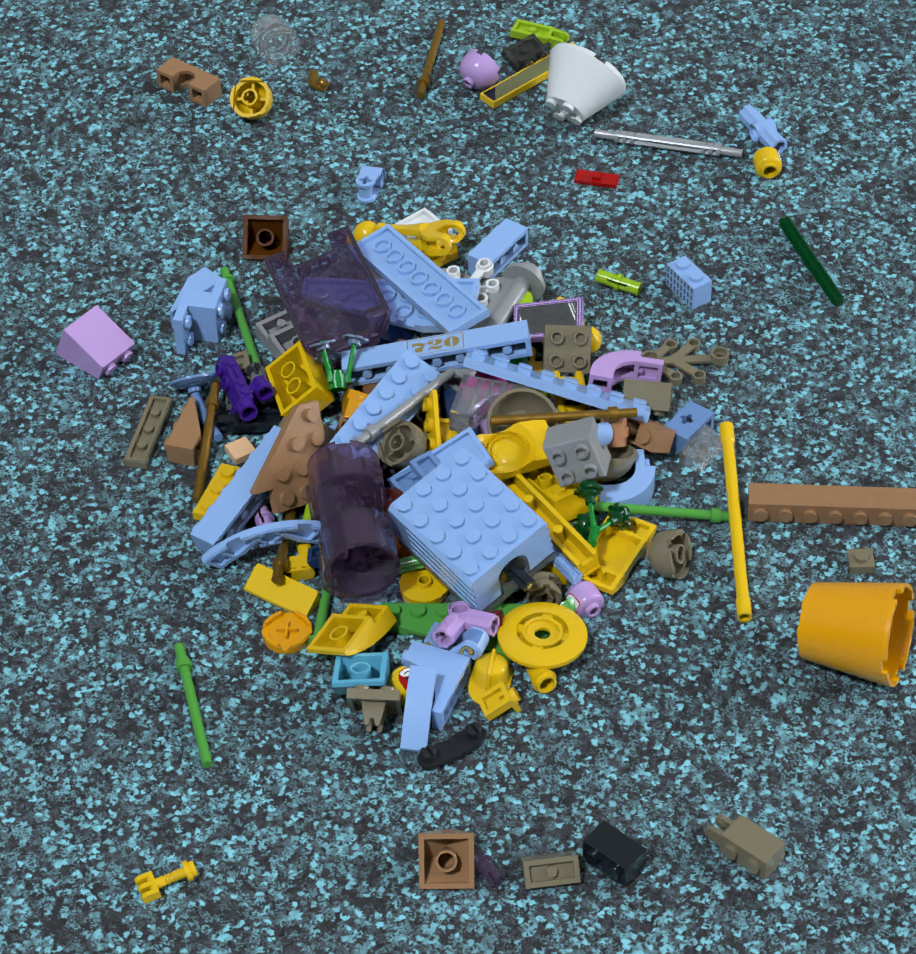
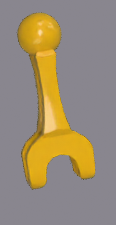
[353,219,466,256]

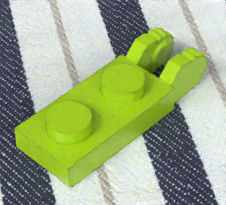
[510,19,570,48]

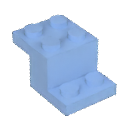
[173,278,233,355]

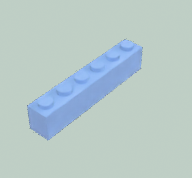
[190,425,281,552]

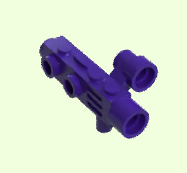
[215,355,275,421]

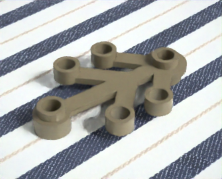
[641,338,729,386]

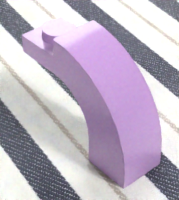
[588,350,664,393]

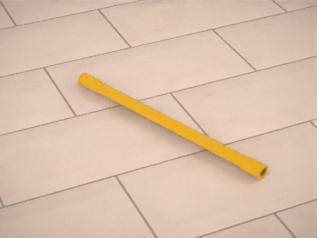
[719,421,752,622]

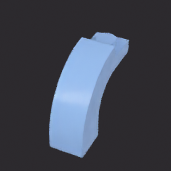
[598,449,655,520]

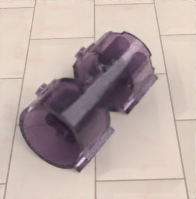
[306,440,400,601]

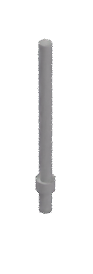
[351,368,455,450]

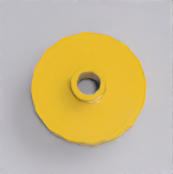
[399,568,449,603]

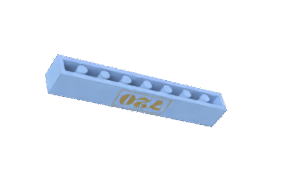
[341,320,533,387]

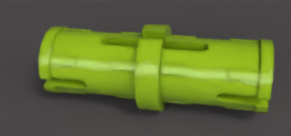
[595,269,643,296]

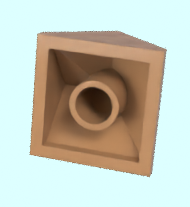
[418,828,475,889]

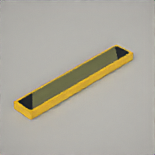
[480,42,576,109]

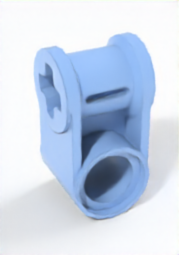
[356,165,386,204]

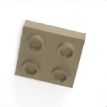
[542,324,592,373]
[346,685,404,734]

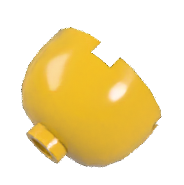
[230,76,273,120]

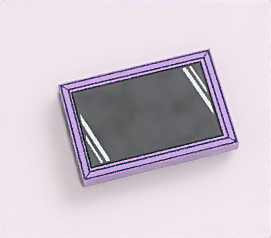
[514,297,584,343]

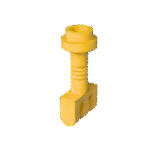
[134,860,198,903]

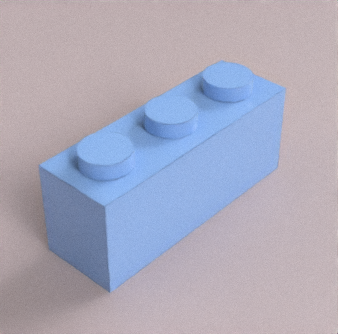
[467,218,528,278]

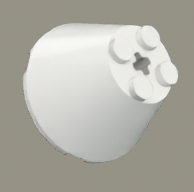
[545,43,626,125]

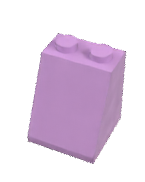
[56,305,135,379]

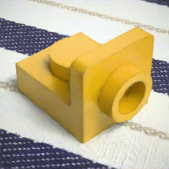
[476,681,522,721]

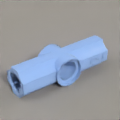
[739,104,787,154]

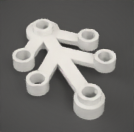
[446,258,500,307]

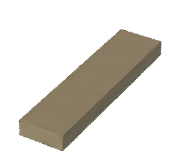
[123,395,174,469]

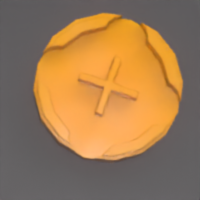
[262,610,313,654]

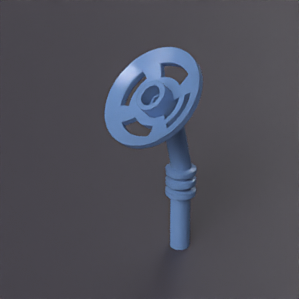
[169,373,223,442]

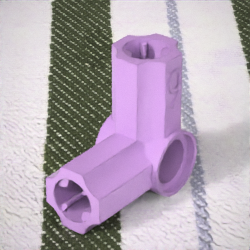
[432,601,500,648]

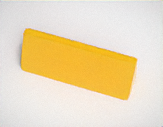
[244,563,320,617]

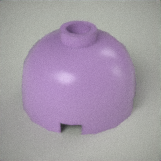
[459,49,501,90]

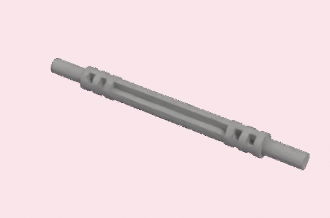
[594,129,743,158]

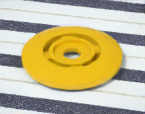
[497,602,588,669]

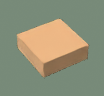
[224,436,255,465]

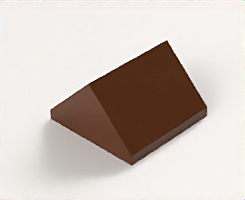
[242,215,290,260]

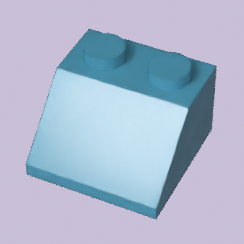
[332,652,390,695]

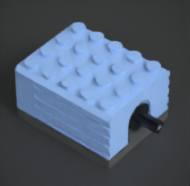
[388,447,556,613]

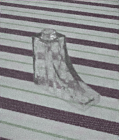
[449,374,534,432]

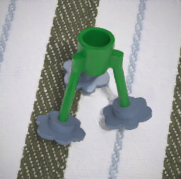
[309,334,369,392]

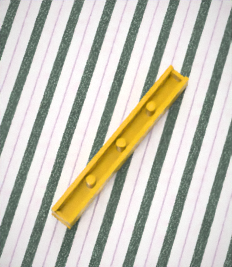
[500,474,601,578]

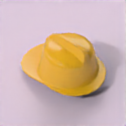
[468,648,513,704]

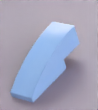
[400,665,436,753]

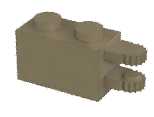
[704,814,786,880]

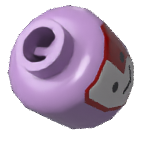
[566,581,604,618]

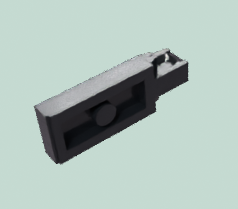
[216,409,283,433]

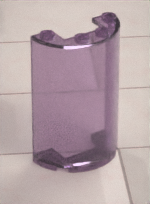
[263,225,390,363]

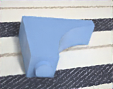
[401,640,471,730]

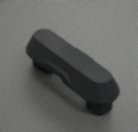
[417,722,486,771]

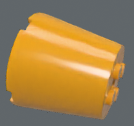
[797,582,915,687]

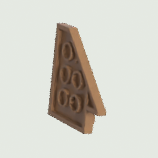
[250,400,337,513]

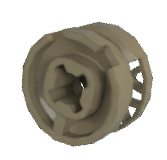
[526,571,562,604]

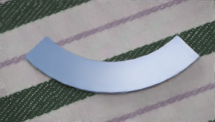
[201,520,341,569]

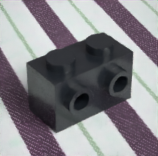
[583,821,647,886]

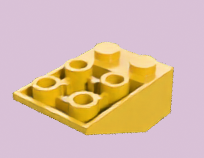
[521,465,598,522]

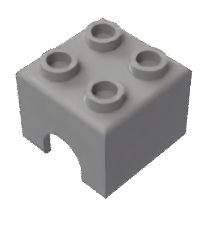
[542,416,611,487]

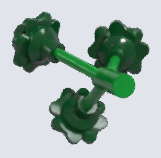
[572,479,632,548]

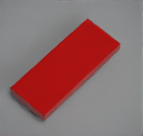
[574,169,620,189]

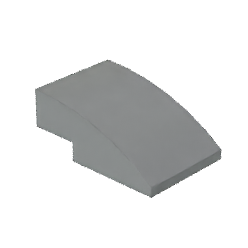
[254,305,331,359]

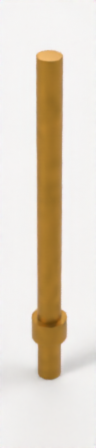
[416,19,445,98]
[192,382,220,503]
[490,406,638,426]
[271,508,297,584]

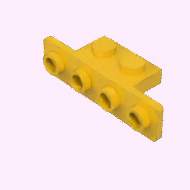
[422,389,458,452]

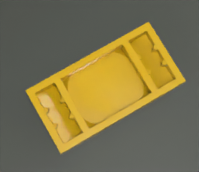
[476,420,550,480]
[581,516,657,595]

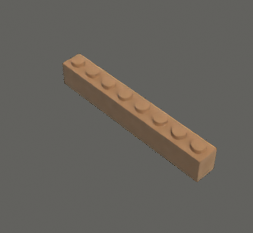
[747,483,916,527]

